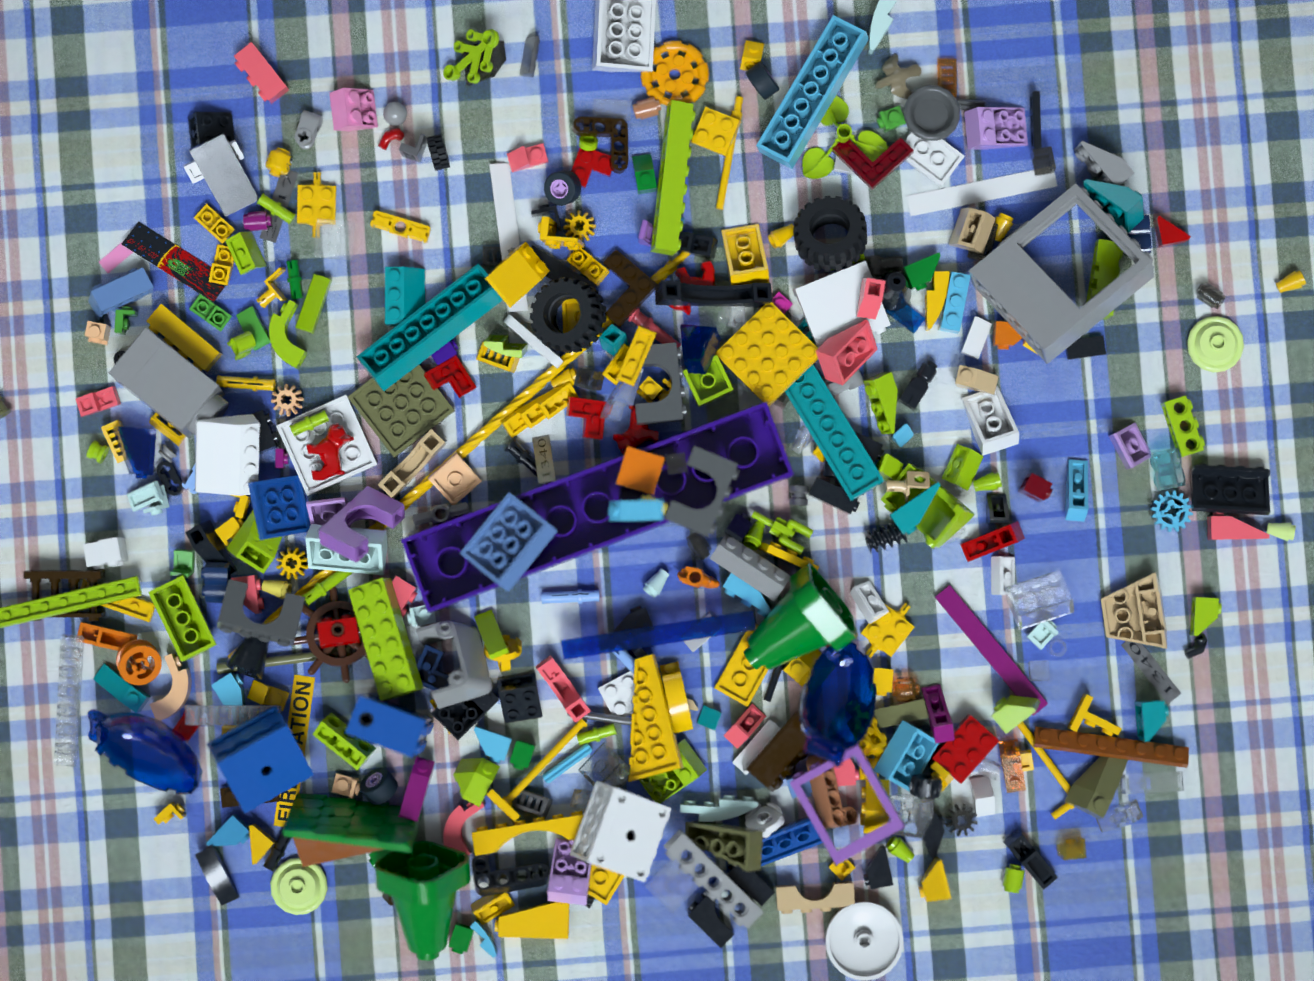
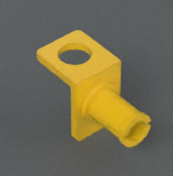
[256,267,287,308]

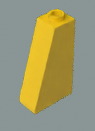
[495,901,570,939]

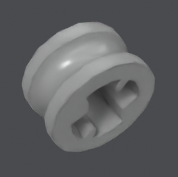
[158,445,177,463]

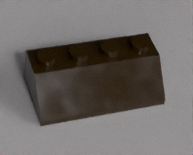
[746,711,823,792]

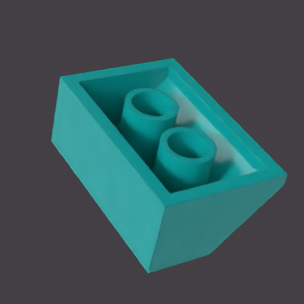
[385,267,425,327]

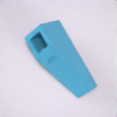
[722,573,771,618]

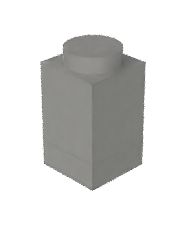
[108,328,229,439]

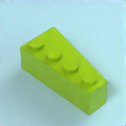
[1086,239,1123,320]

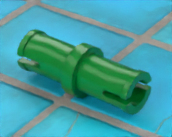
[286,260,303,300]

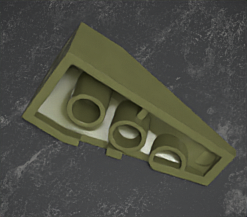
[1064,756,1128,819]

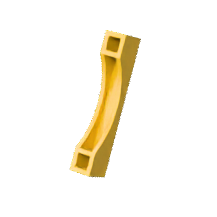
[472,811,584,856]

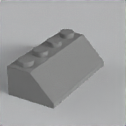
[710,534,790,601]

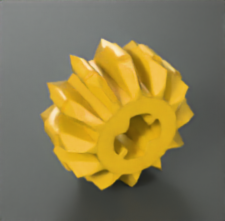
[563,210,596,241]
[276,547,309,579]

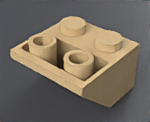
[949,208,995,254]

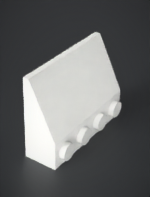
[592,0,656,72]
[195,414,260,496]

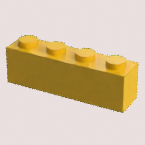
[147,304,223,372]

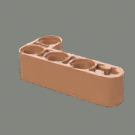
[806,752,858,830]

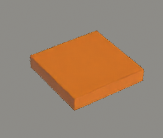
[616,446,665,495]

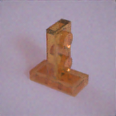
[999,739,1026,793]

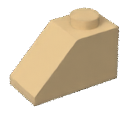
[955,365,999,395]

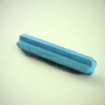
[542,743,593,783]

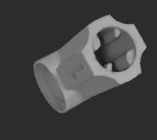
[824,369,864,396]

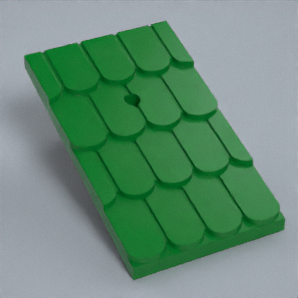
[283,793,422,867]

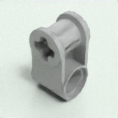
[295,110,323,149]

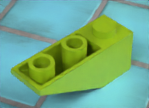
[863,372,898,434]

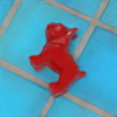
[668,261,716,315]
[613,405,659,455]
[306,423,354,481]

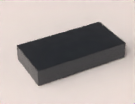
[1066,336,1106,360]

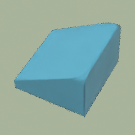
[891,424,914,447]

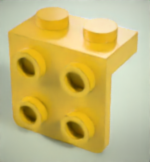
[538,216,584,250]

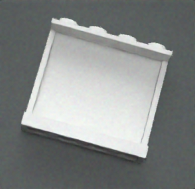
[792,261,890,348]

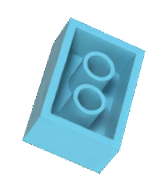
[874,720,939,792]

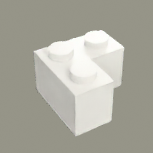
[83,537,129,570]

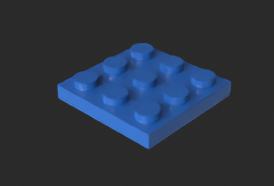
[248,475,311,540]

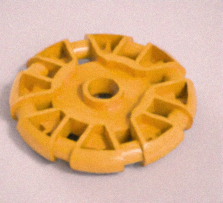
[640,40,709,106]

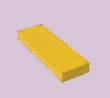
[616,326,657,387]

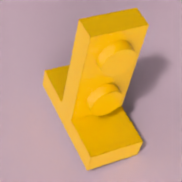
[1067,693,1122,737]

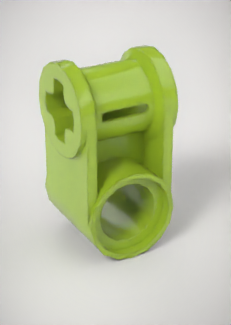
[227,331,256,360]

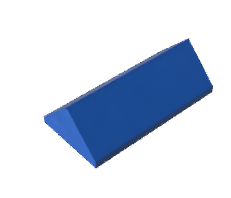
[761,816,823,866]

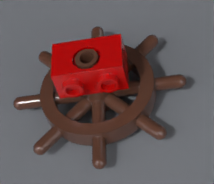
[294,586,368,683]

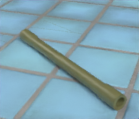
[217,646,352,674]

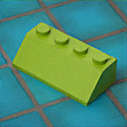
[148,575,217,662]

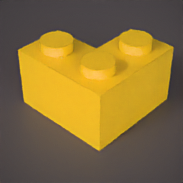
[860,779,889,833]

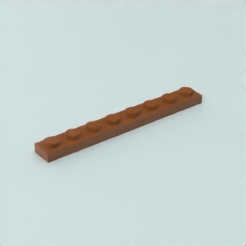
[1033,726,1189,768]

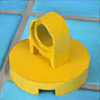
[484,635,522,672]

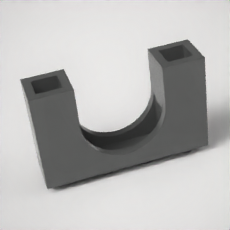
[635,343,687,425]
[664,446,740,537]
[217,579,305,647]

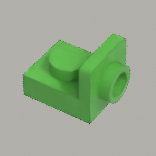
[876,106,906,132]
[114,307,138,335]

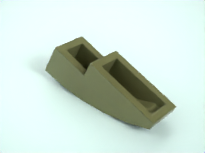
[866,698,928,729]

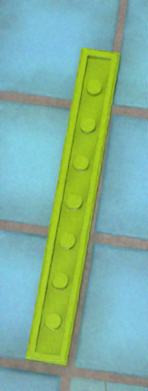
[0,576,142,628]

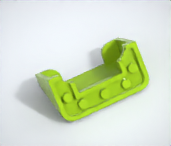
[880,463,975,549]

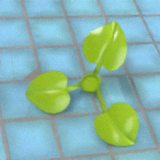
[802,96,888,179]

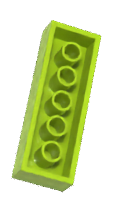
[348,578,424,701]

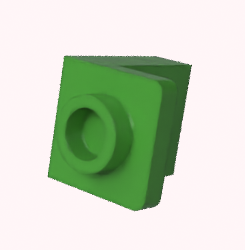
[170,548,195,579]

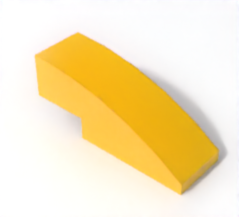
[925,271,950,331]

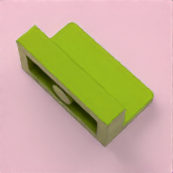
[225,232,266,275]
[941,444,983,491]

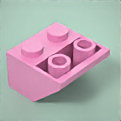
[329,88,378,131]

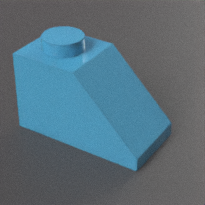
[206,814,250,846]

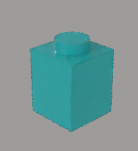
[599,324,629,356]

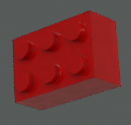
[931,714,999,784]

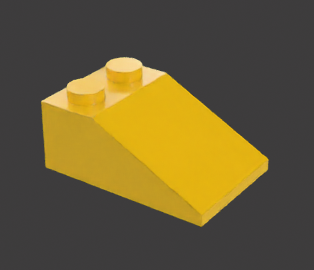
[721,224,769,285]
[485,241,550,308]

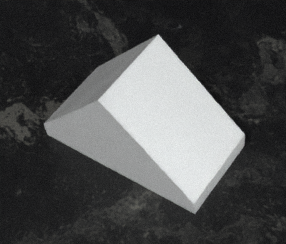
[969,776,995,817]

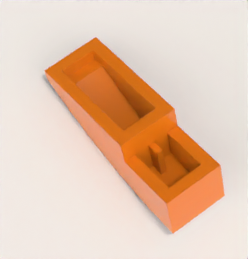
[76,622,138,651]

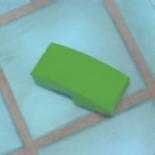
[189,294,232,331]
[236,306,271,351]

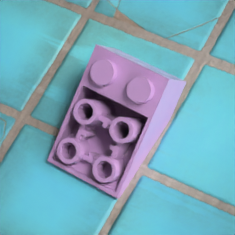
[964,107,1028,150]
[548,838,592,905]

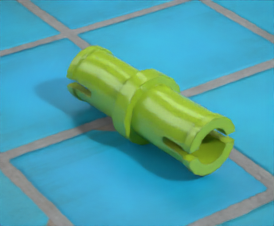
[257,193,296,224]
[289,410,329,437]
[577,723,617,746]

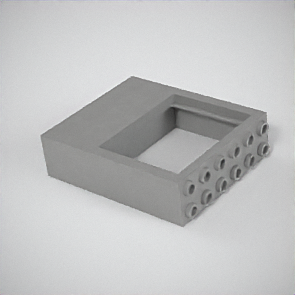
[969,184,1154,364]

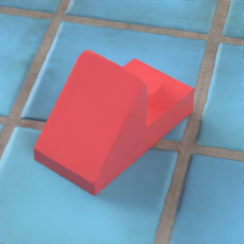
[507,143,549,173]

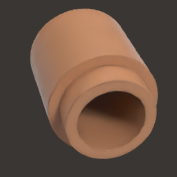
[632,96,661,120]

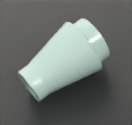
[643,568,669,598]

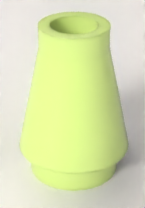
[1266,523,1296,541]

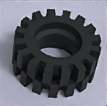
[426,134,450,171]

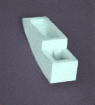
[868,0,897,55]

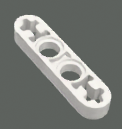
[503,314,564,369]

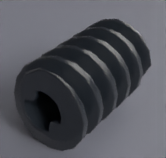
[865,523,908,554]

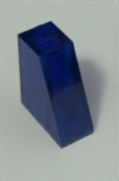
[680,324,721,374]
[113,426,156,479]

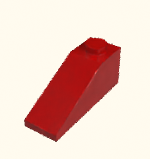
[960,521,1025,562]

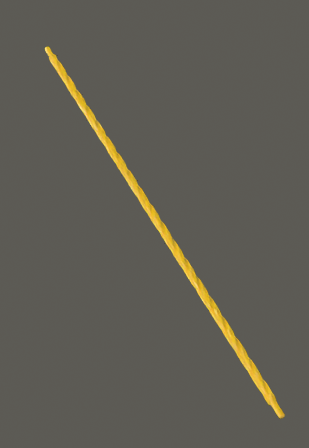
[227,252,690,658]

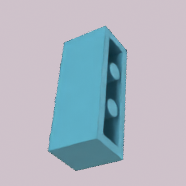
[939,272,970,334]

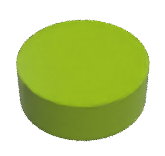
[579,136,598,151]

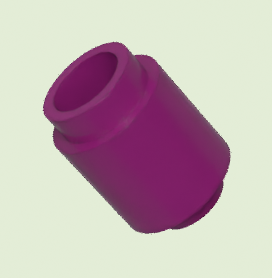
[243,211,272,231]

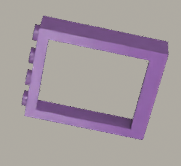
[789,742,905,865]

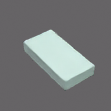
[127,481,164,512]

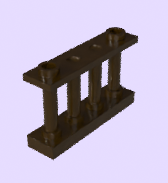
[23,570,105,621]

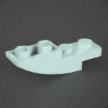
[680,795,758,822]

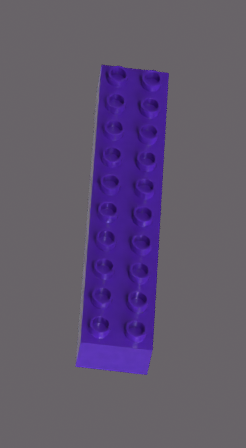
[401,402,794,613]

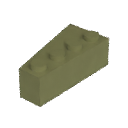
[685,820,763,872]

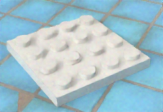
[276,395,378,496]

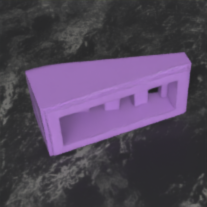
[638,220,653,247]

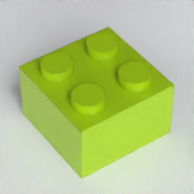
[683,355,734,408]

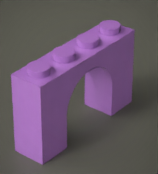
[319,486,405,563]

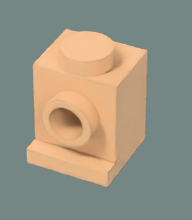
[85,321,111,345]

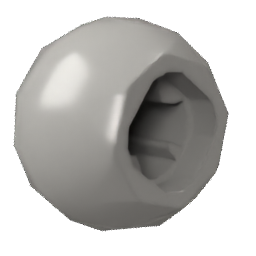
[383,102,407,126]

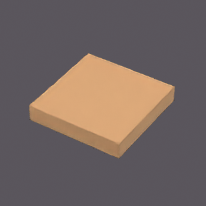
[428,453,482,505]

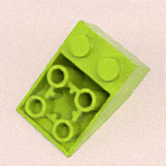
[226,510,282,574]
[639,739,707,804]

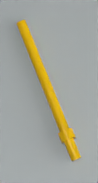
[716,96,743,210]

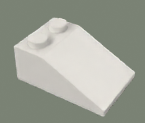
[962,386,1019,456]

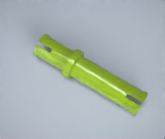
[302,571,353,606]

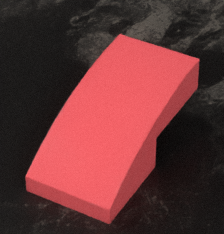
[75,386,121,417]

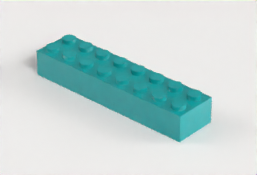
[356,264,503,391]

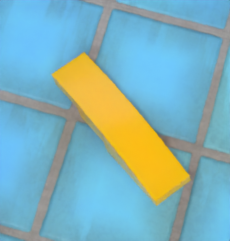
[500,382,579,438]

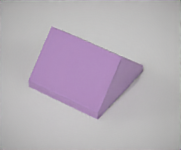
[1109,423,1153,470]
[306,497,351,527]

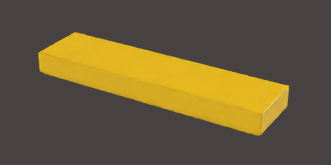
[80,579,155,622]

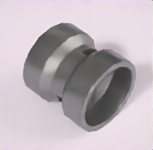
[789,485,808,506]

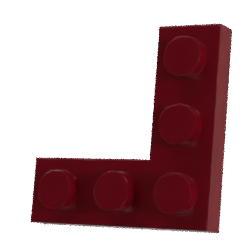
[832,137,914,190]

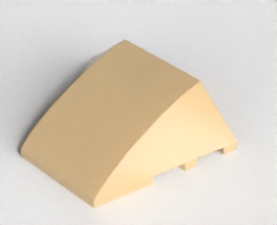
[1101,572,1167,649]

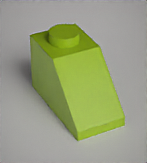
[876,453,904,481]
[1190,597,1222,636]

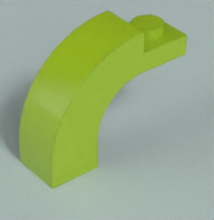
[269,300,308,370]

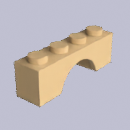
[378,429,447,499]
[775,881,855,914]

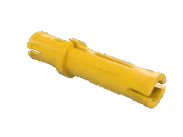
[216,375,276,392]

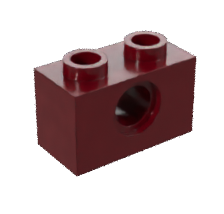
[1018,473,1053,502]

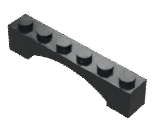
[655,280,772,308]

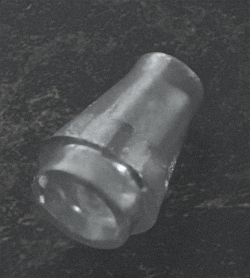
[790,425,813,454]

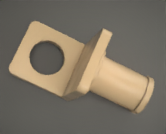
[886,471,930,502]

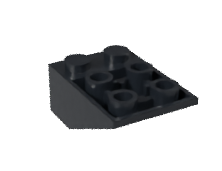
[431,690,500,740]

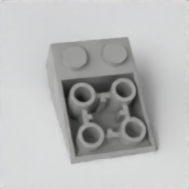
[1074,141,1134,185]

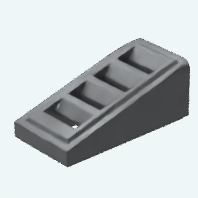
[511,786,552,818]

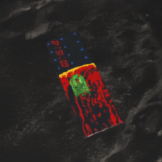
[121,221,226,302]

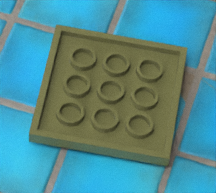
[348,365,455,458]

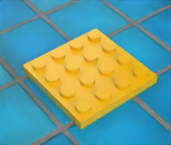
[715,302,818,407]

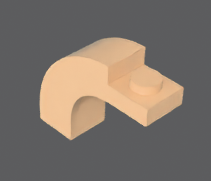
[150,653,192,722]

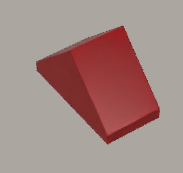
[1153,216,1191,248]

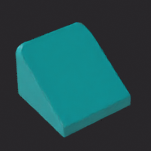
[697,706,722,731]

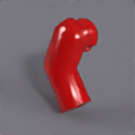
[378,128,405,150]

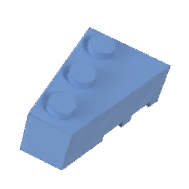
[88,268,154,321]

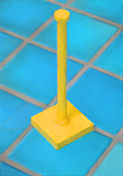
[486,718,588,822]

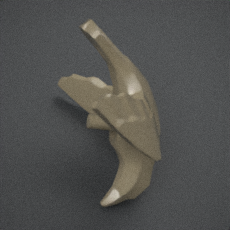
[875,54,922,99]

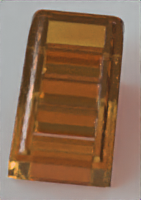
[937,59,957,98]

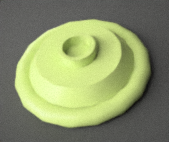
[1187,316,1244,373]
[270,857,328,915]

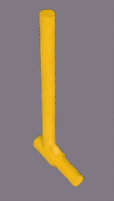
[1017,722,1075,820]

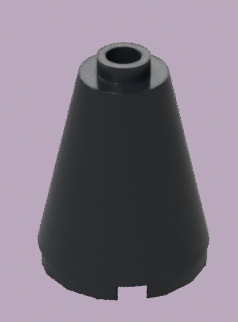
[878,272,911,311]
[226,623,269,679]

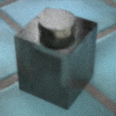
[574,367,604,390]

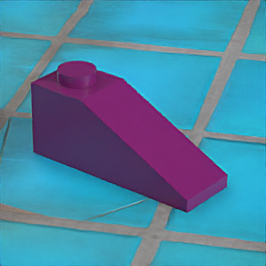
[921,684,954,744]
[399,756,435,822]

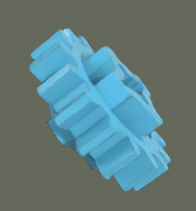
[1150,491,1193,532]

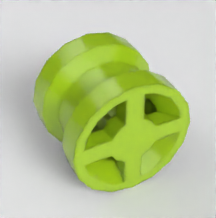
[86,440,109,464]

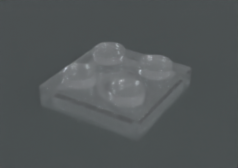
[314,218,355,260]

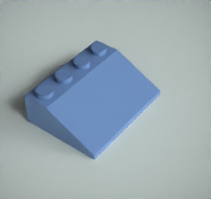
[460,492,557,592]

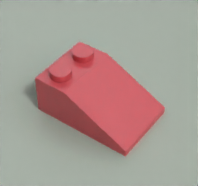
[816,320,878,385]

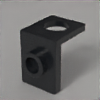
[531,204,561,231]

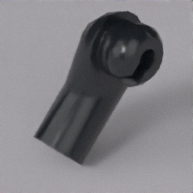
[1184,633,1207,659]

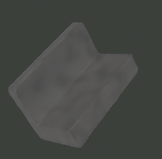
[399,134,427,163]

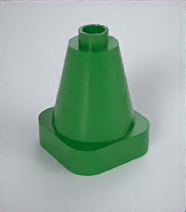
[743,563,858,670]
[375,841,471,961]

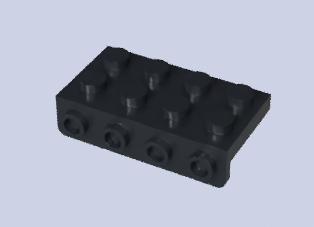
[1190,464,1270,515]

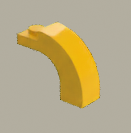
[660,661,693,733]

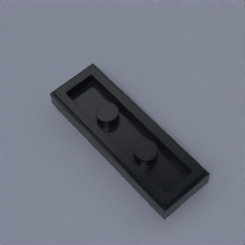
[1030,91,1042,151]

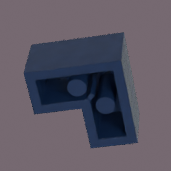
[417,645,450,691]

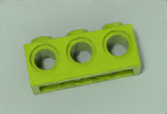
[1161,395,1205,458]
[312,713,376,771]

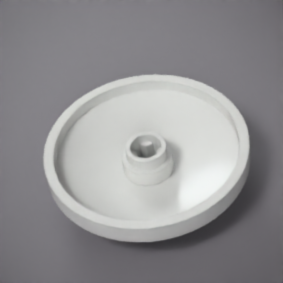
[825,902,903,980]

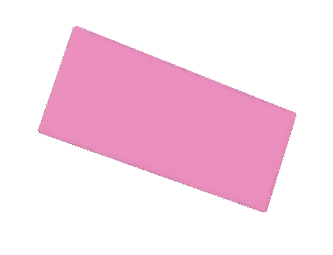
[99,242,133,273]

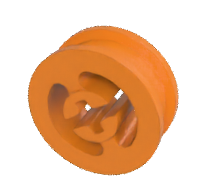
[116,639,162,685]

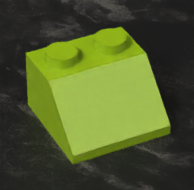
[991,695,1041,734]

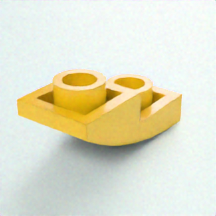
[194,204,235,244]
[209,244,235,286]
[566,247,610,286]

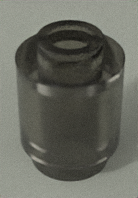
[1196,282,1226,309]
[686,532,712,560]

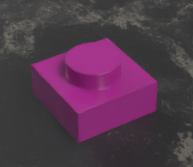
[275,448,289,469]

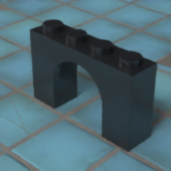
[808,431,884,515]
[687,864,775,948]

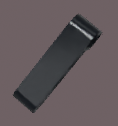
[472,855,550,896]

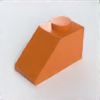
[993,321,1022,350]

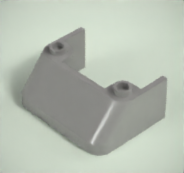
[416,620,493,709]

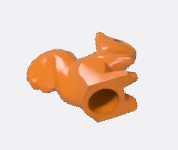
[677,566,720,589]

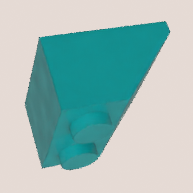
[1134,700,1169,742]

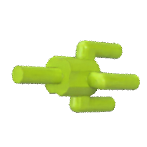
[751,511,814,555]

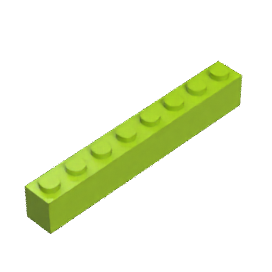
[650,100,695,256]

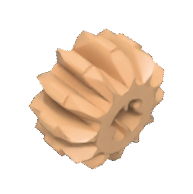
[271,384,304,417]

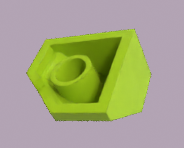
[453,758,500,807]

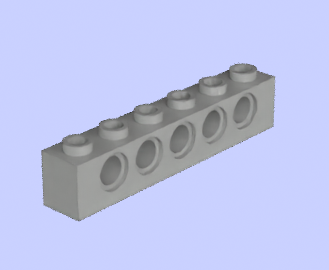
[663,829,764,929]

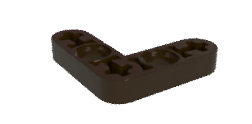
[572,116,628,174]

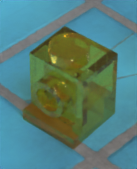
[1056,837,1087,860]

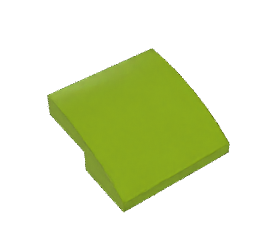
[484,335,528,358]

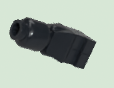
[898,360,937,411]

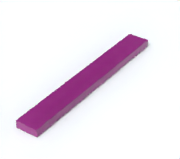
[934,585,1048,716]

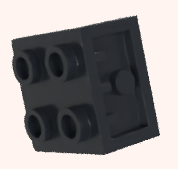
[188,112,235,148]
[497,673,542,723]

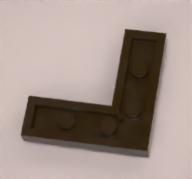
[603,250,657,328]

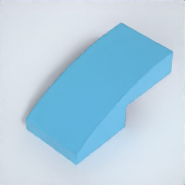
[470,919,497,958]

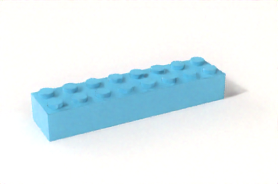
[756,15,869,169]

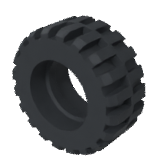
[793,196,867,272]
[530,277,607,353]

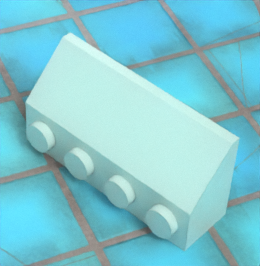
[305,524,388,575]

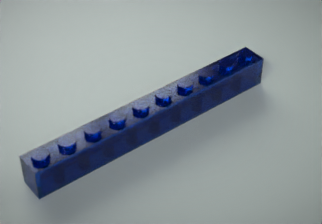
[561,610,756,660]

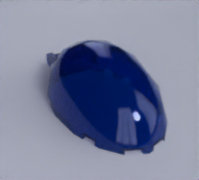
[799,642,877,767]
[88,709,203,795]

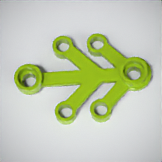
[443,29,499,84]

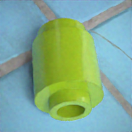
[1003,864,1025,893]

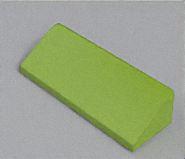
[295,274,332,334]

